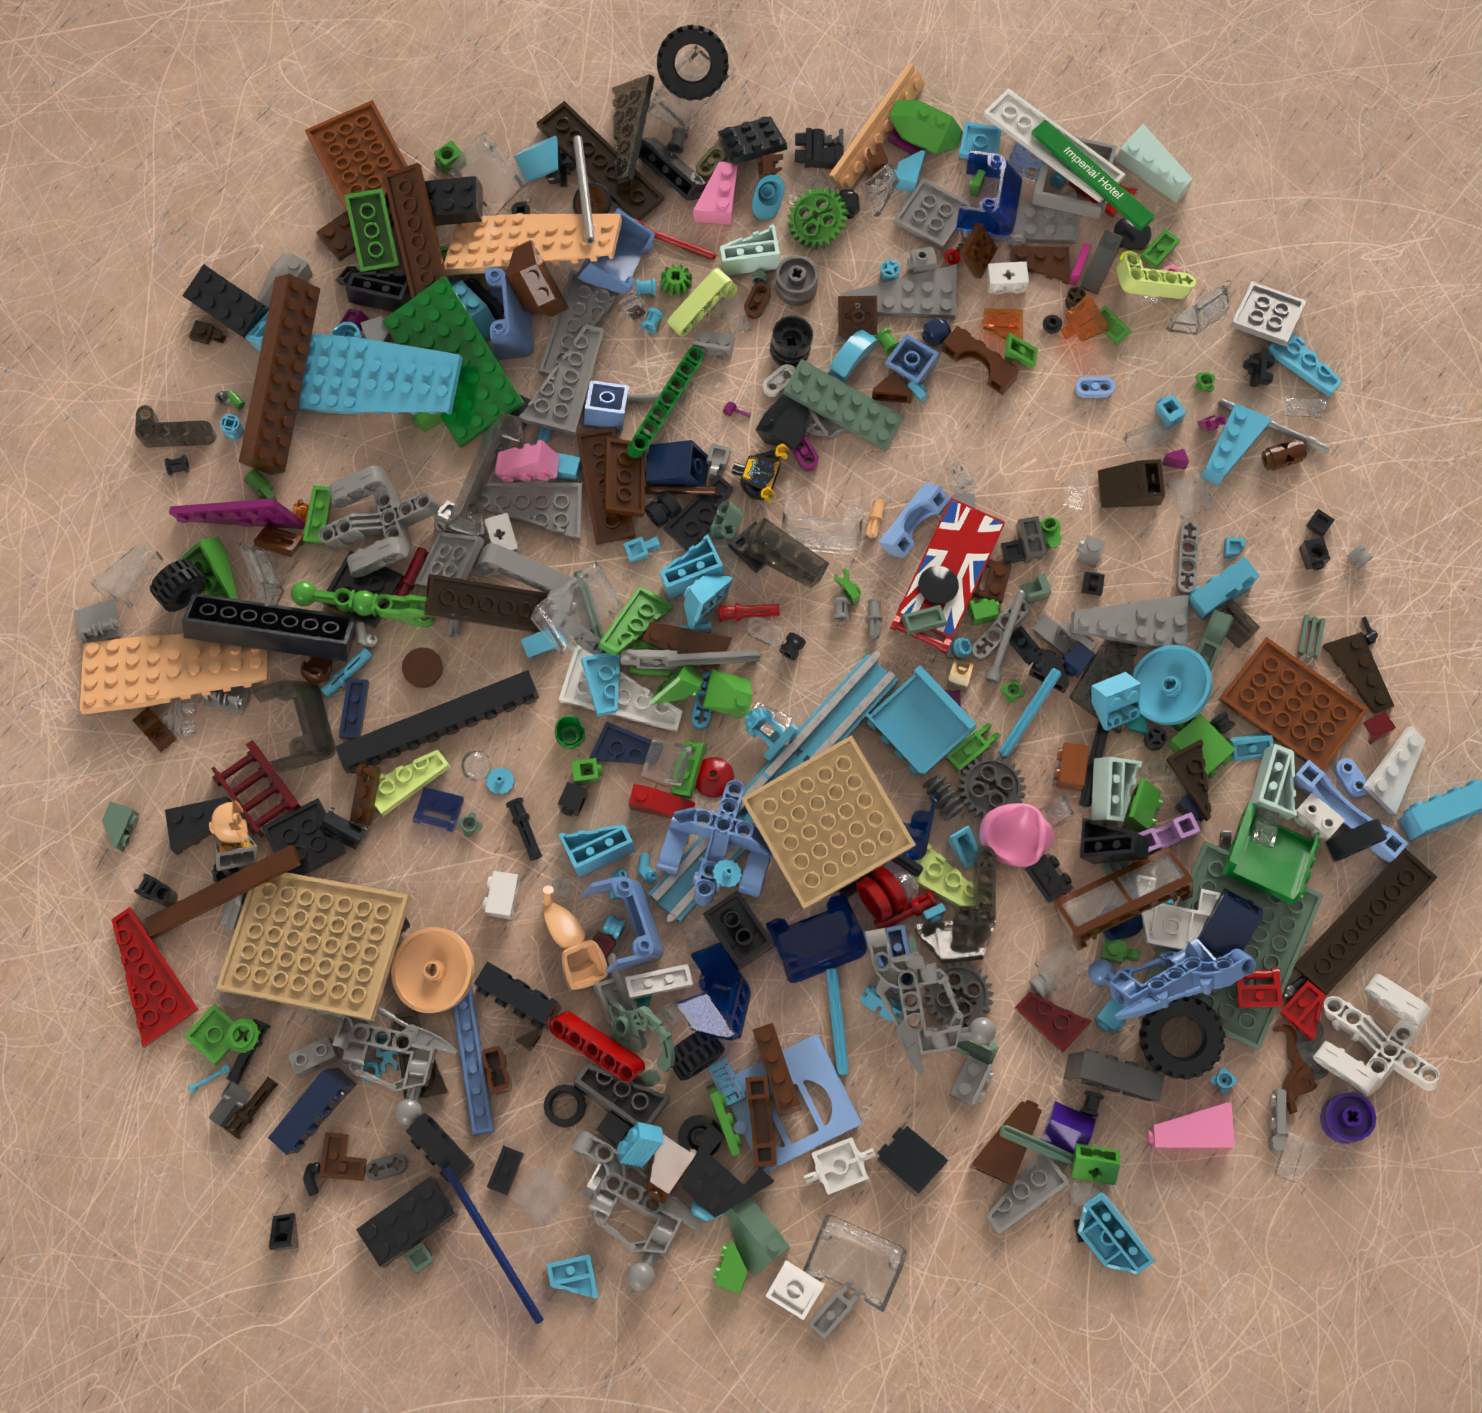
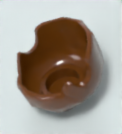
[300,657,333,683]

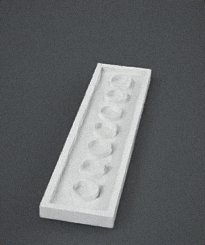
[983,88,1126,203]

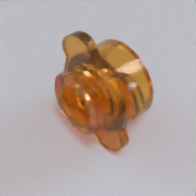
[292,499,309,522]

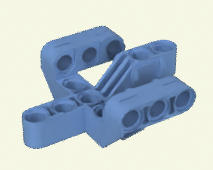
[656,780,772,906]

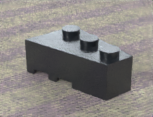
[165,796,232,855]
[1080,817,1149,864]

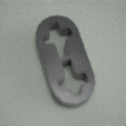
[365,1154,408,1181]

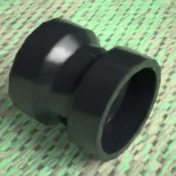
[779,632,806,660]

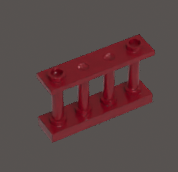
[211,740,301,838]

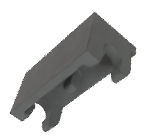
[1016,516,1047,564]

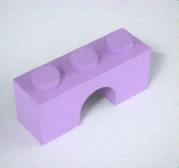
[1138,812,1200,856]

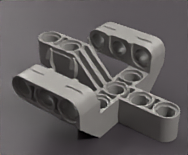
[319,466,440,578]

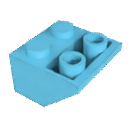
[1091,672,1141,731]

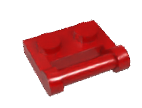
[1235,968,1283,1008]

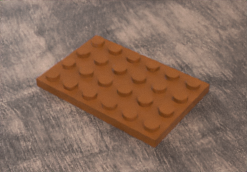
[305,100,408,215]
[1218,637,1369,771]

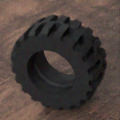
[657,25,729,101]
[1139,996,1226,1080]

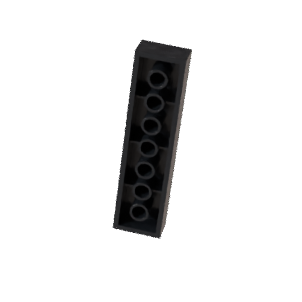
[182,593,355,662]

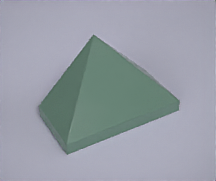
[954,1040,999,1065]

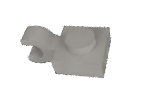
[707,443,731,480]

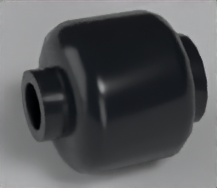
[837,189,860,219]

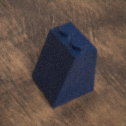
[645,440,708,487]
[1198,887,1263,957]

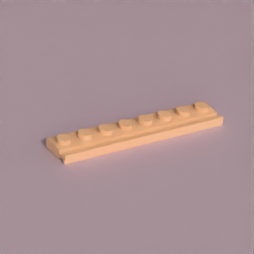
[829,64,925,191]

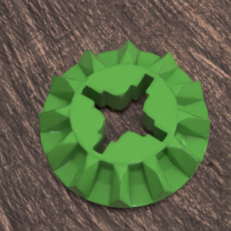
[227,1018,261,1053]

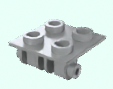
[74,599,123,644]
[202,684,252,715]

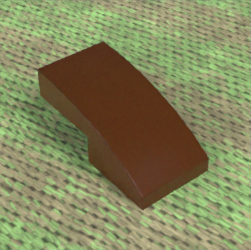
[132,707,176,752]

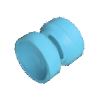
[220,414,244,440]

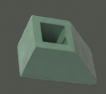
[102,801,139,852]

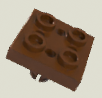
[956,223,998,278]
[838,295,877,336]

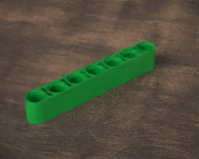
[627,347,704,458]

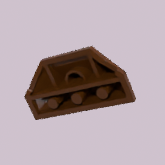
[505,239,569,317]

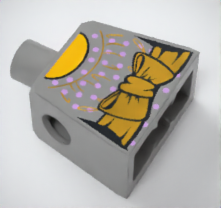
[214,835,257,871]

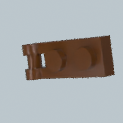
[350,764,381,825]

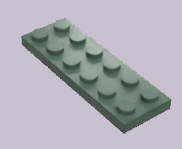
[782,359,904,451]

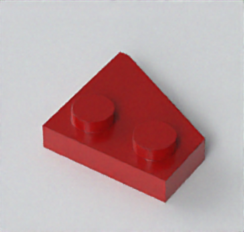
[1279,981,1325,1041]

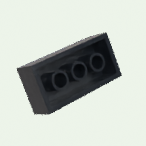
[425,176,483,226]
[182,264,269,340]
[356,1176,458,1268]

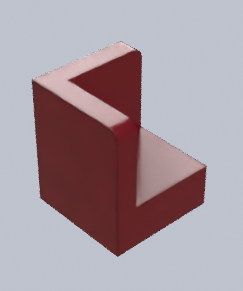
[1364,710,1396,744]

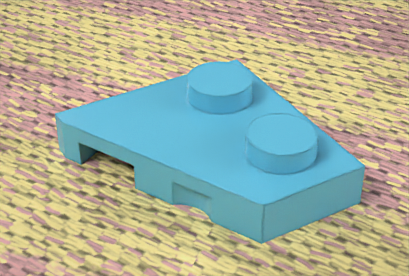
[546,1254,599,1298]

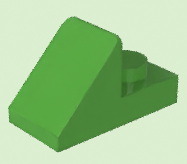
[1005,333,1038,368]

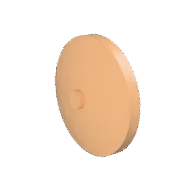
[391,927,474,1014]

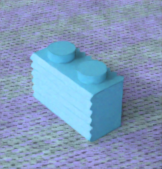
[617,1122,664,1168]

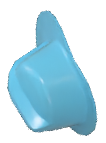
[752,174,785,220]

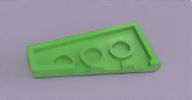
[598,585,674,657]

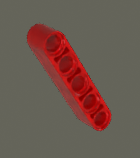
[549,1011,645,1082]

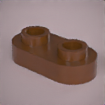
[744,282,771,319]

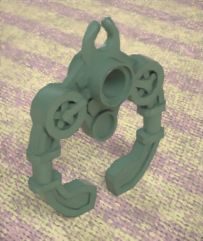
[608,1001,675,1087]

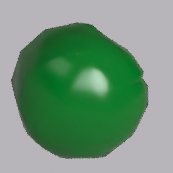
[554,715,585,749]

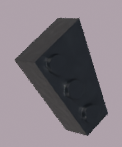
[346,271,411,312]
[406,1113,475,1183]

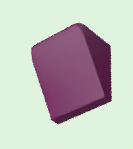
[339,309,369,331]
[1162,449,1189,469]

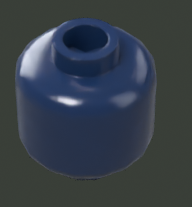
[921,317,951,346]

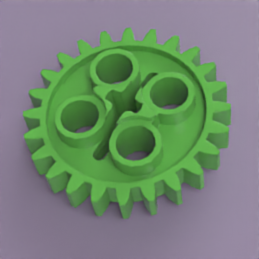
[787,187,849,250]

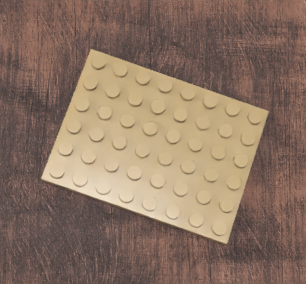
[216,873,411,1021]

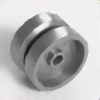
[776,255,818,306]

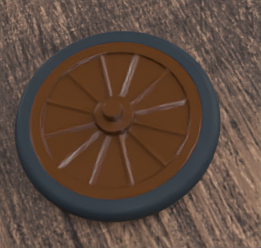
[573,182,612,214]

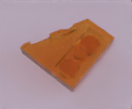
[983,308,1023,340]

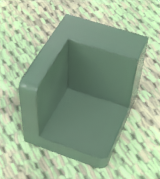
[1020,573,1051,604]

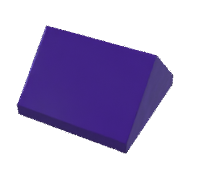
[1040,1101,1096,1154]

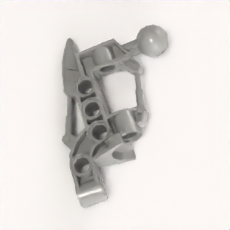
[865,928,996,1076]
[313,1006,457,1126]
[570,1130,702,1291]

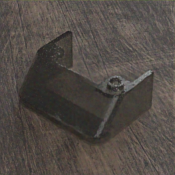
[252,680,336,774]

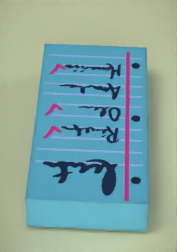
[707,1058,746,1107]

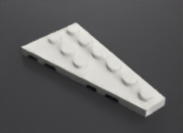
[559,644,683,732]

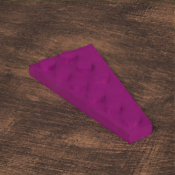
[169,499,305,529]

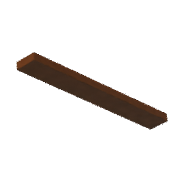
[145,845,301,939]

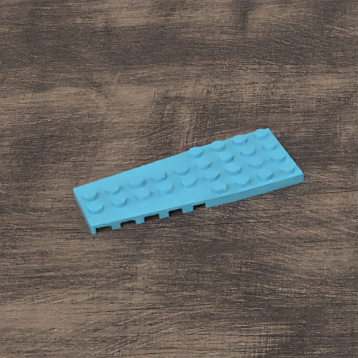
[297,334,463,414]

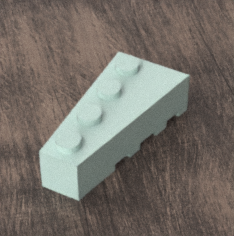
[1117,124,1193,203]

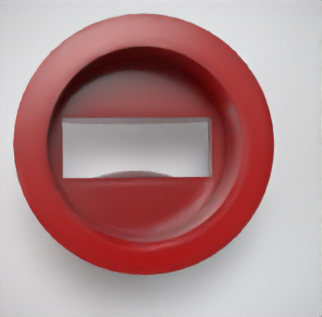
[944,249,961,265]

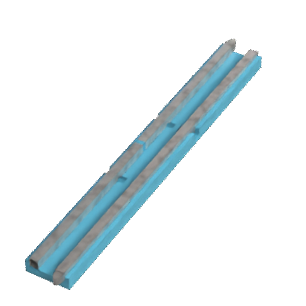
[649,652,899,923]

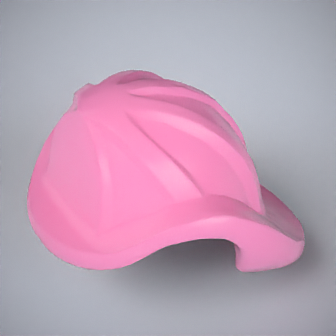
[979,803,1055,867]

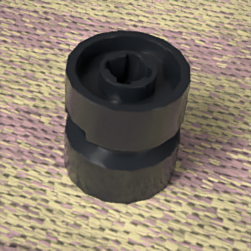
[645,491,682,528]

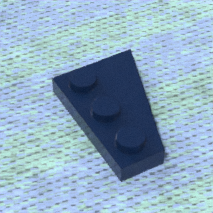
[589,721,663,765]

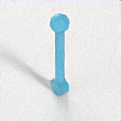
[188,1065,231,1093]

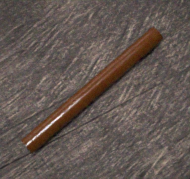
[645,486,717,495]

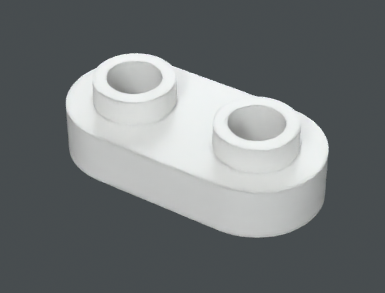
[763,364,795,397]

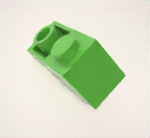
[712,1241,748,1294]

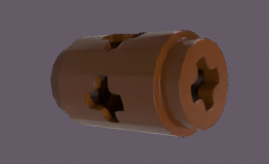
[1261,439,1307,471]

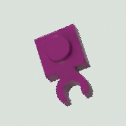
[1197,414,1227,431]

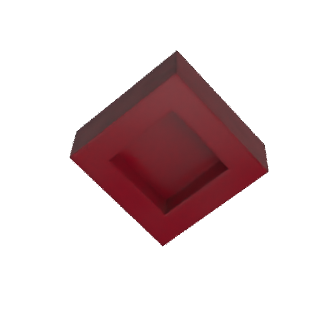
[592,930,616,959]

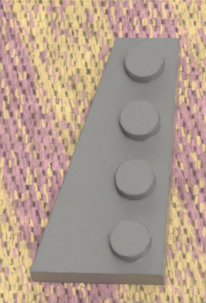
[986,1153,1070,1236]

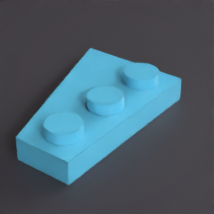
[580,652,620,717]

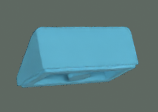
[1228,733,1273,761]

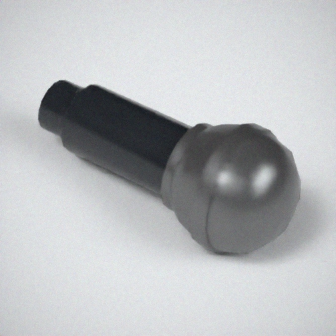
[1282,976,1307,1000]

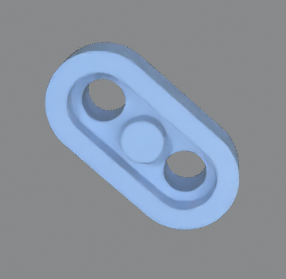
[1075,377,1115,398]
[1334,758,1367,798]

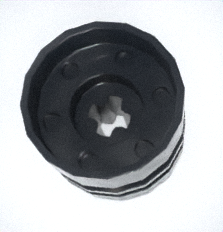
[770,316,813,367]

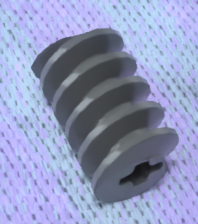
[922,775,965,821]

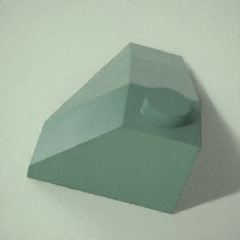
[725,1197,790,1276]

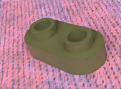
[696,146,726,180]

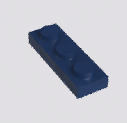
[338,678,369,740]

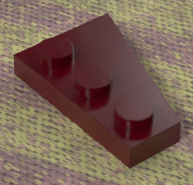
[1014,992,1092,1053]

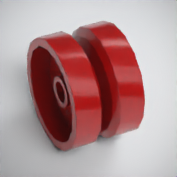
[856,867,908,922]

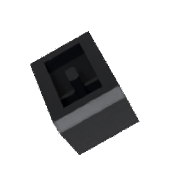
[269,1213,299,1251]

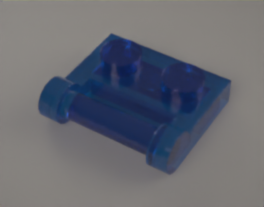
[413,787,464,832]

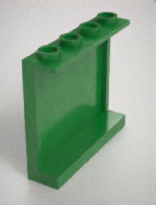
[1222,802,1321,905]

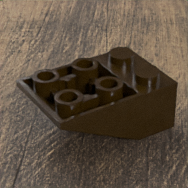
[1097,459,1165,508]

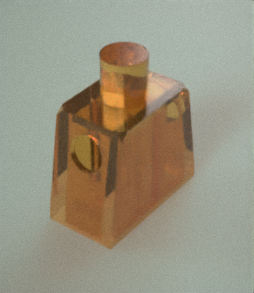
[1060,294,1110,342]

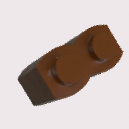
[482,1046,512,1095]

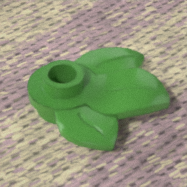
[1040,517,1061,549]

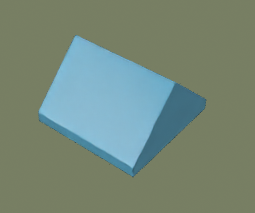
[514,136,558,183]

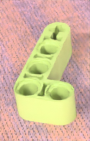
[1117,252,1196,299]
[667,268,738,337]

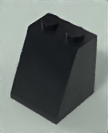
[877,1126,949,1197]

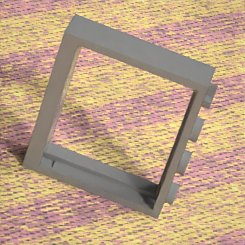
[1032,136,1118,219]

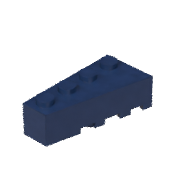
[268,1067,357,1155]

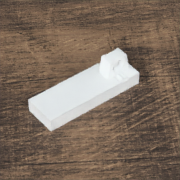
[625,964,693,1000]

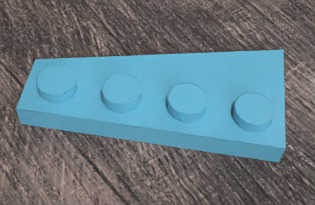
[1268,333,1342,397]

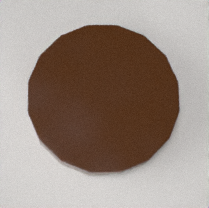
[402,647,443,688]

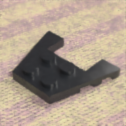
[682,1124,774,1218]

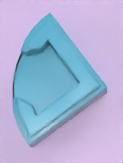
[1224,537,1246,559]

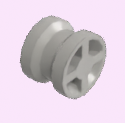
[1347,544,1373,569]
[1029,971,1056,998]

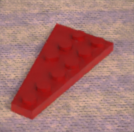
[111,907,199,1048]

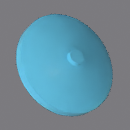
[1131,645,1213,725]

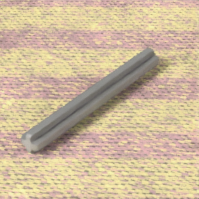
[664,650,761,667]

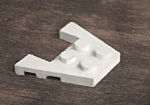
[1136,876,1221,951]

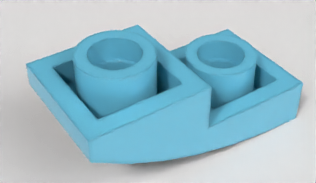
[521,627,569,659]

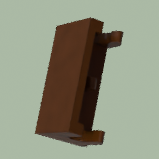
[865,143,888,186]
[757,154,783,179]

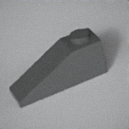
[1080,230,1123,295]

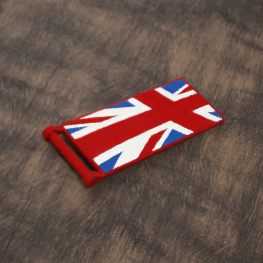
[890,498,1005,654]

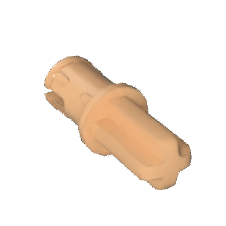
[865,499,886,538]

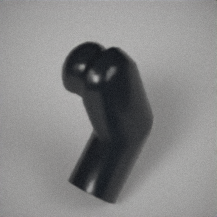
[303,1162,321,1196]

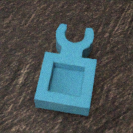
[376,1034,399,1073]

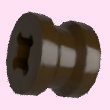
[1065,287,1086,311]

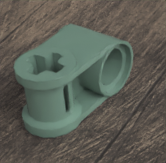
[710,500,743,540]

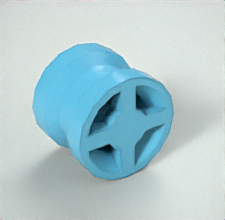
[880,259,900,282]
[602,914,627,940]

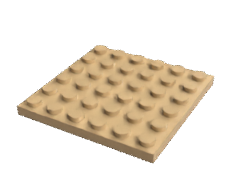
[741,735,916,910]

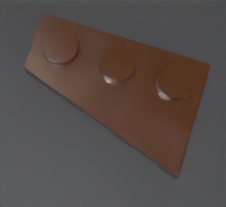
[1011,246,1070,285]

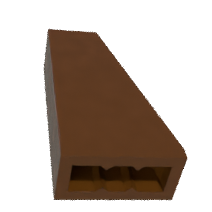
[970,1100,1042,1185]

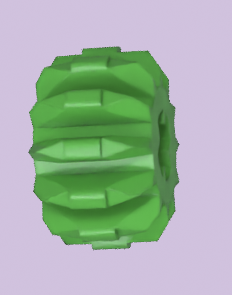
[660,264,692,297]

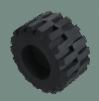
[150,559,207,612]
[672,1027,725,1081]

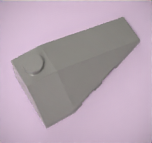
[258,253,313,308]

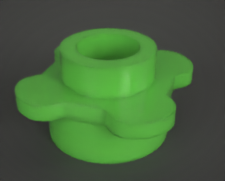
[1195,372,1215,392]
[1000,680,1025,703]

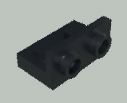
[1024,854,1073,903]

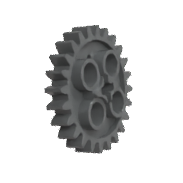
[958,754,1026,818]
[923,960,994,1028]

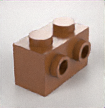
[1054,742,1089,791]

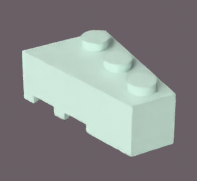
[1091,757,1143,823]

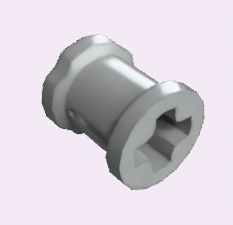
[832,597,851,622]

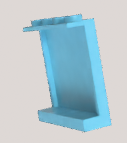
[865,665,977,778]

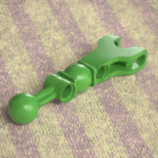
[291,581,435,628]

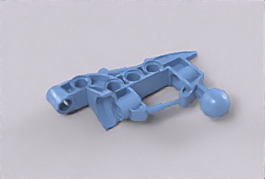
[1088,938,1257,1020]

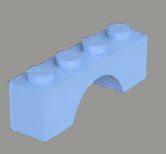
[878,483,950,558]

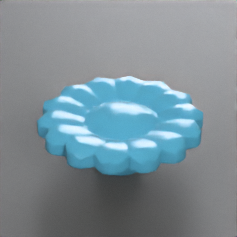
[486,767,515,795]
[712,859,742,888]

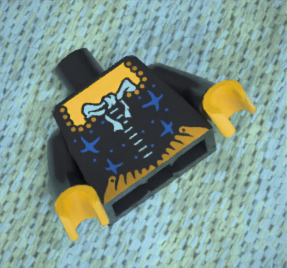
[732,444,789,503]

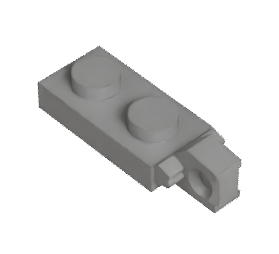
[621,649,678,670]

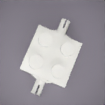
[803,1137,876,1196]

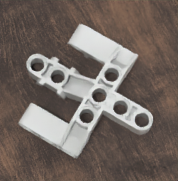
[1313,974,1439,1097]

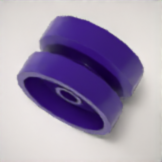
[1320,1092,1377,1144]

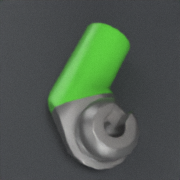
[215,391,245,410]

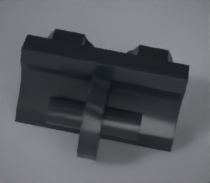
[546,147,576,187]
[1243,347,1275,387]

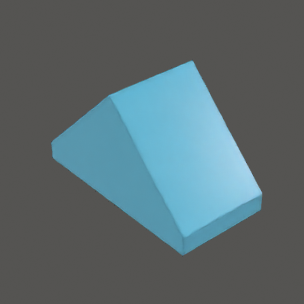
[948,826,983,869]

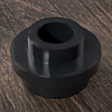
[1042,315,1062,334]

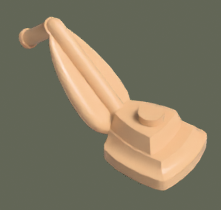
[542,886,608,990]

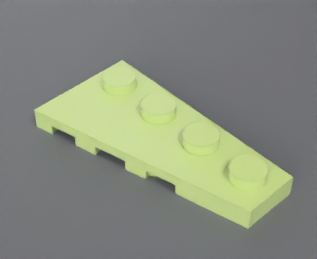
[375,750,451,817]
[906,842,991,920]

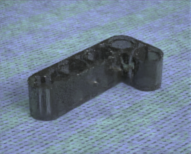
[135,405,217,448]
[952,846,996,931]

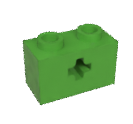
[1071,1143,1121,1185]

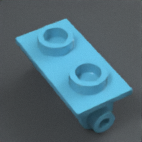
[859,986,902,1022]

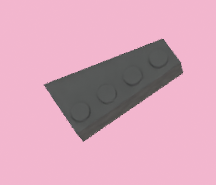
[1063,1049,1165,1102]
[574,1063,671,1129]

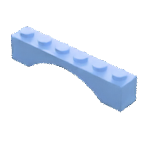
[1293,760,1408,864]

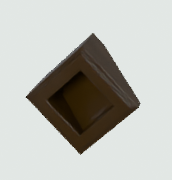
[515,1028,542,1051]

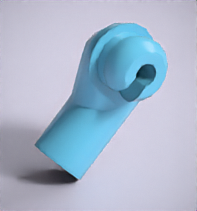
[638,853,658,883]
[691,1201,724,1221]

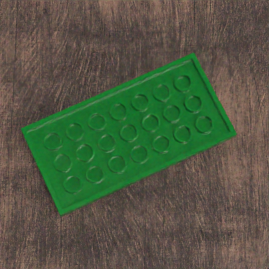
[382,276,525,448]

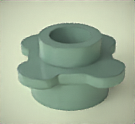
[458,813,482,837]

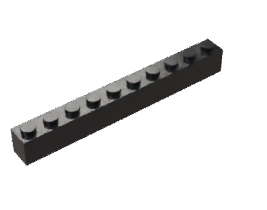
[335,670,539,774]

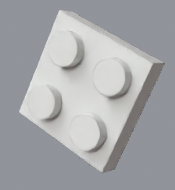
[766,1261,825,1320]

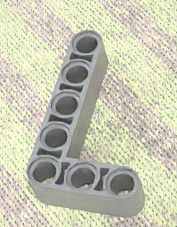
[470,543,578,595]

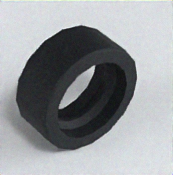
[544,1084,586,1128]

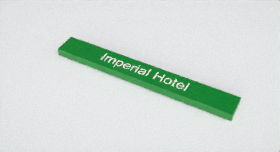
[1031,120,1155,231]

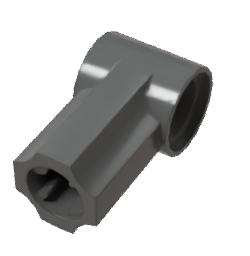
[209,1081,251,1128]

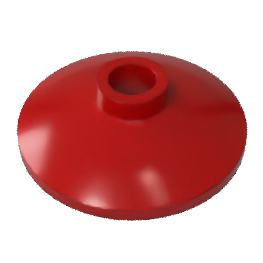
[695,757,734,797]

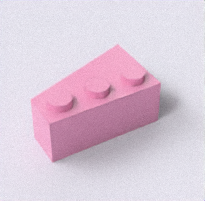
[495,439,560,483]

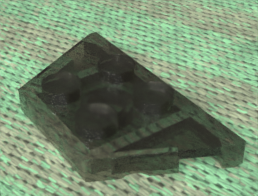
[915,917,997,964]

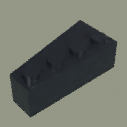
[474,961,562,1030]

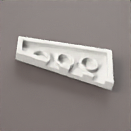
[1363,726,1426,815]

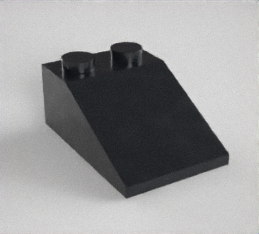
[703,890,774,971]

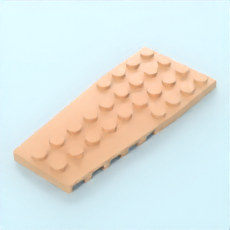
[444,213,622,275]
[80,634,269,714]

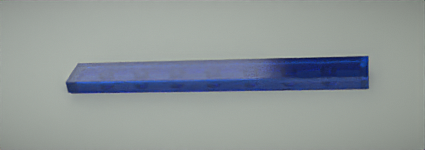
[443,1165,544,1324]

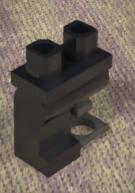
[795,128,844,169]

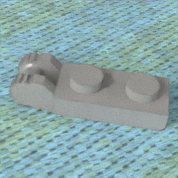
[1268,1089,1286,1153]
[807,1278,864,1340]

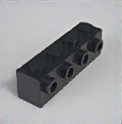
[635,137,707,201]

